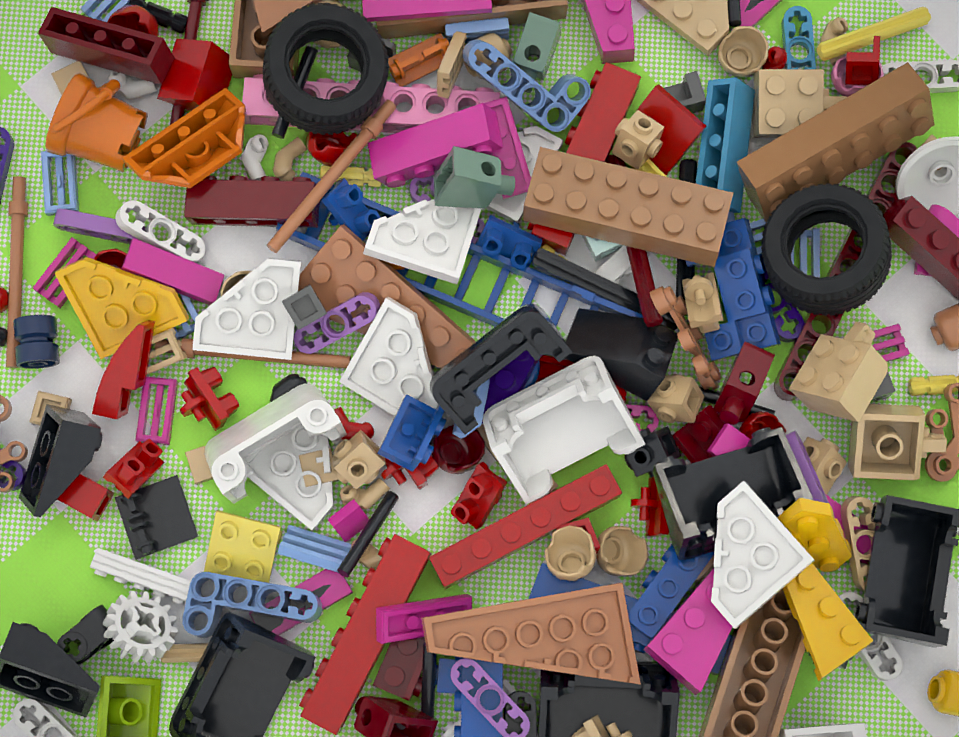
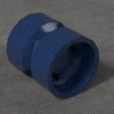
[13,315,60,369]

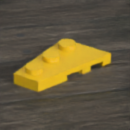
[782,563,873,682]

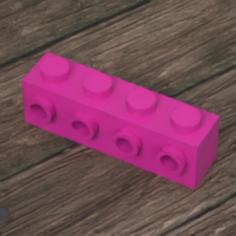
[368,103,503,188]

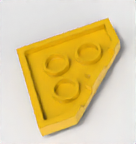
[55,257,189,359]
[777,498,852,572]

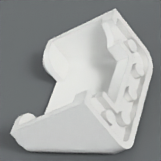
[483,356,645,505]
[204,384,347,504]

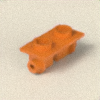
[388,32,449,87]

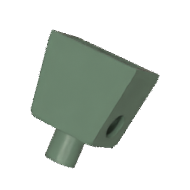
[513,12,561,93]
[434,146,515,208]

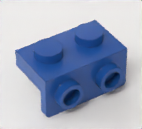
[377,394,447,472]

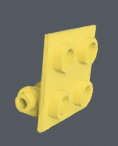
[204,510,283,583]

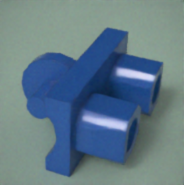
[321,178,381,241]
[476,215,543,270]

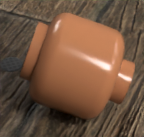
[930,303,959,351]

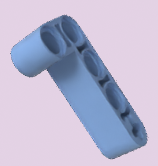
[463,40,591,132]
[182,572,323,638]

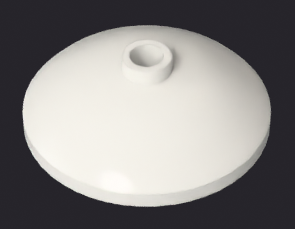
[896,137,959,219]

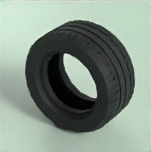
[262,3,389,135]
[761,183,892,316]

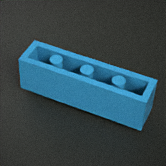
[696,77,755,213]

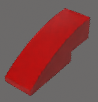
[92,320,155,419]

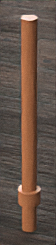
[267,99,397,253]
[6,176,28,368]
[155,338,351,369]

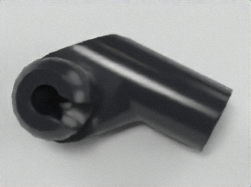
[269,374,307,403]

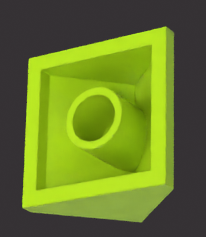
[96,676,161,737]

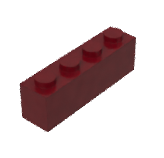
[38,7,175,85]
[184,175,320,228]
[883,196,959,300]

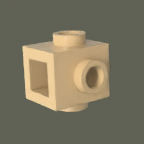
[612,110,664,170]
[647,374,704,423]
[332,430,386,490]
[803,437,847,495]

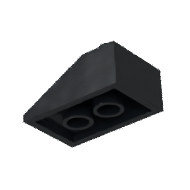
[565,308,678,401]
[19,404,102,518]
[0,622,100,717]

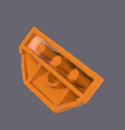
[122,88,246,188]

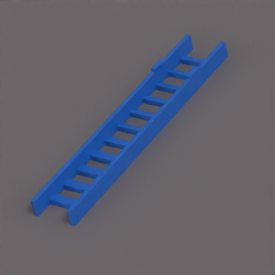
[276,171,643,327]

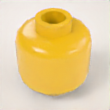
[927,669,959,717]

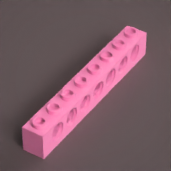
[242,74,500,133]

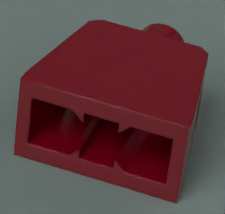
[714,341,775,425]
[354,696,438,737]

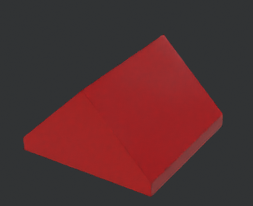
[157,39,232,111]

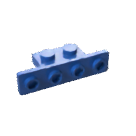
[628,544,714,638]

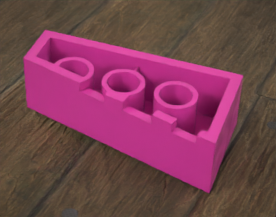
[581,0,635,64]
[643,567,732,695]

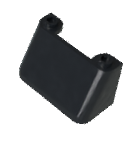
[430,304,572,435]
[653,427,813,560]
[855,495,959,648]
[169,612,316,737]
[538,662,679,737]

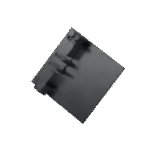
[115,475,199,560]

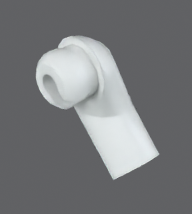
[108,71,156,99]
[241,134,269,180]

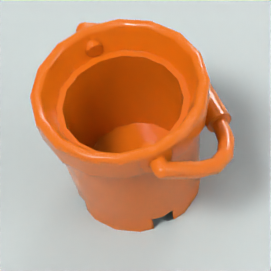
[45,73,148,172]

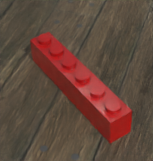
[527,62,641,256]
[429,464,622,590]
[299,534,432,735]

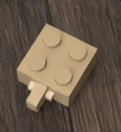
[753,69,847,138]
[789,322,888,422]
[848,404,947,480]

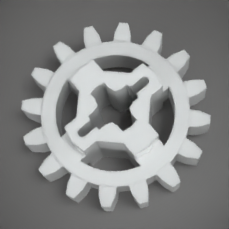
[103,591,178,663]

